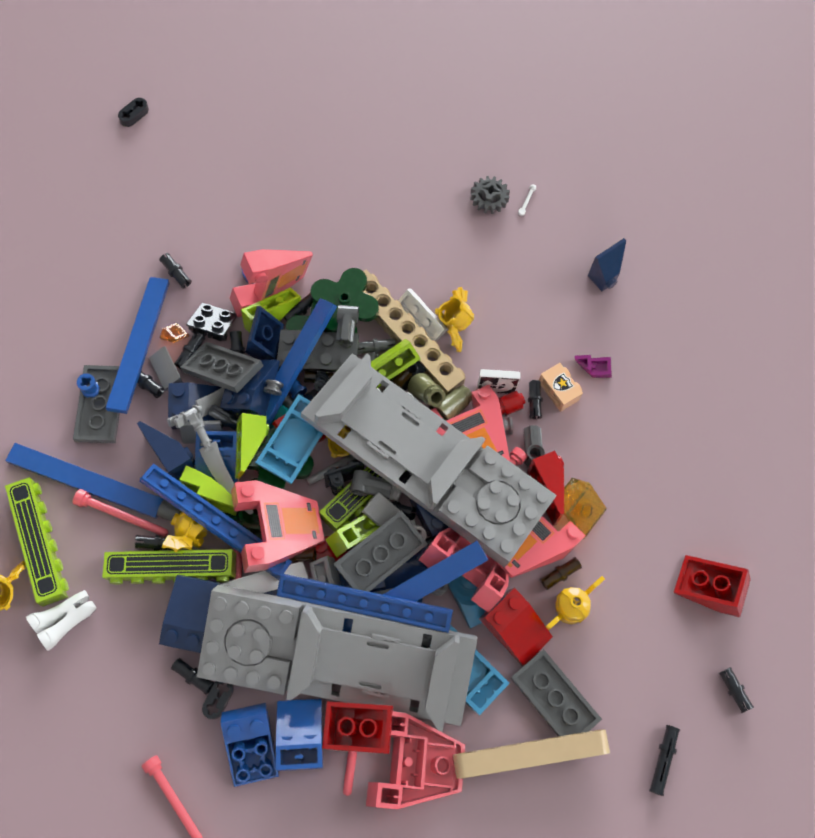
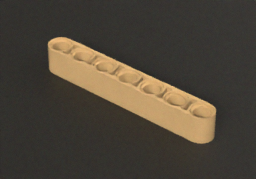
[453,729,610,779]

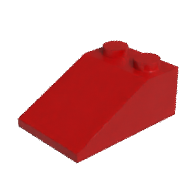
[526,450,564,526]
[674,555,751,617]
[479,588,553,667]
[322,701,393,754]

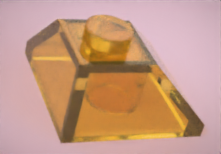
[564,478,607,539]

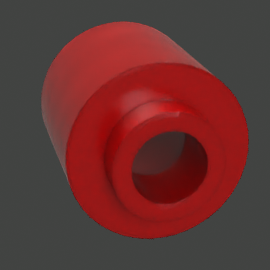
[499,391,526,416]

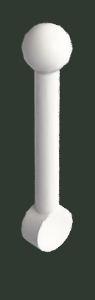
[518,184,536,216]

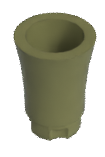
[408,373,446,407]
[429,385,472,421]

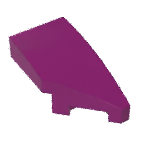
[575,355,612,378]

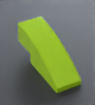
[180,466,238,516]

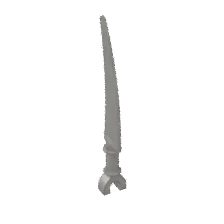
[166,387,225,428]
[187,413,253,514]

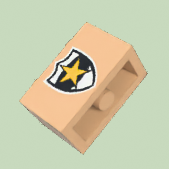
[539,363,583,412]

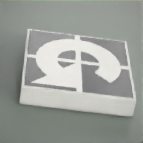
[476,369,520,394]

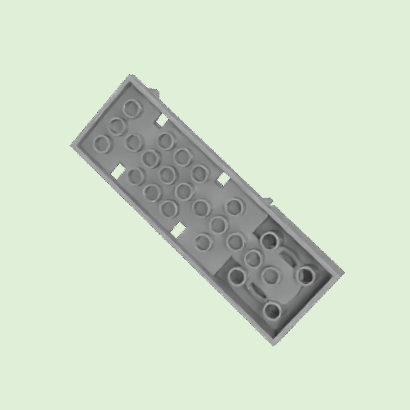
[301,353,557,568]
[197,585,477,732]

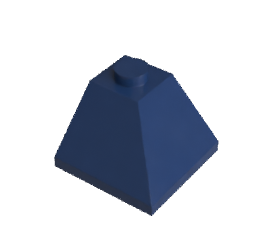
[588,238,626,292]
[245,306,284,360]

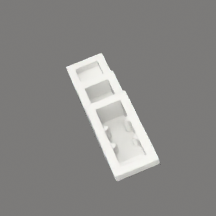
[220,561,308,593]

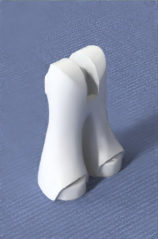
[26,590,97,651]

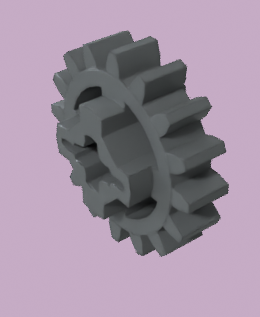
[470,176,510,214]

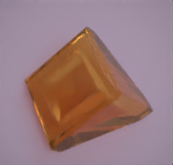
[160,323,189,343]

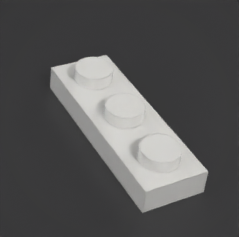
[398,289,448,342]

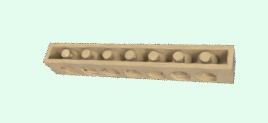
[364,269,466,395]

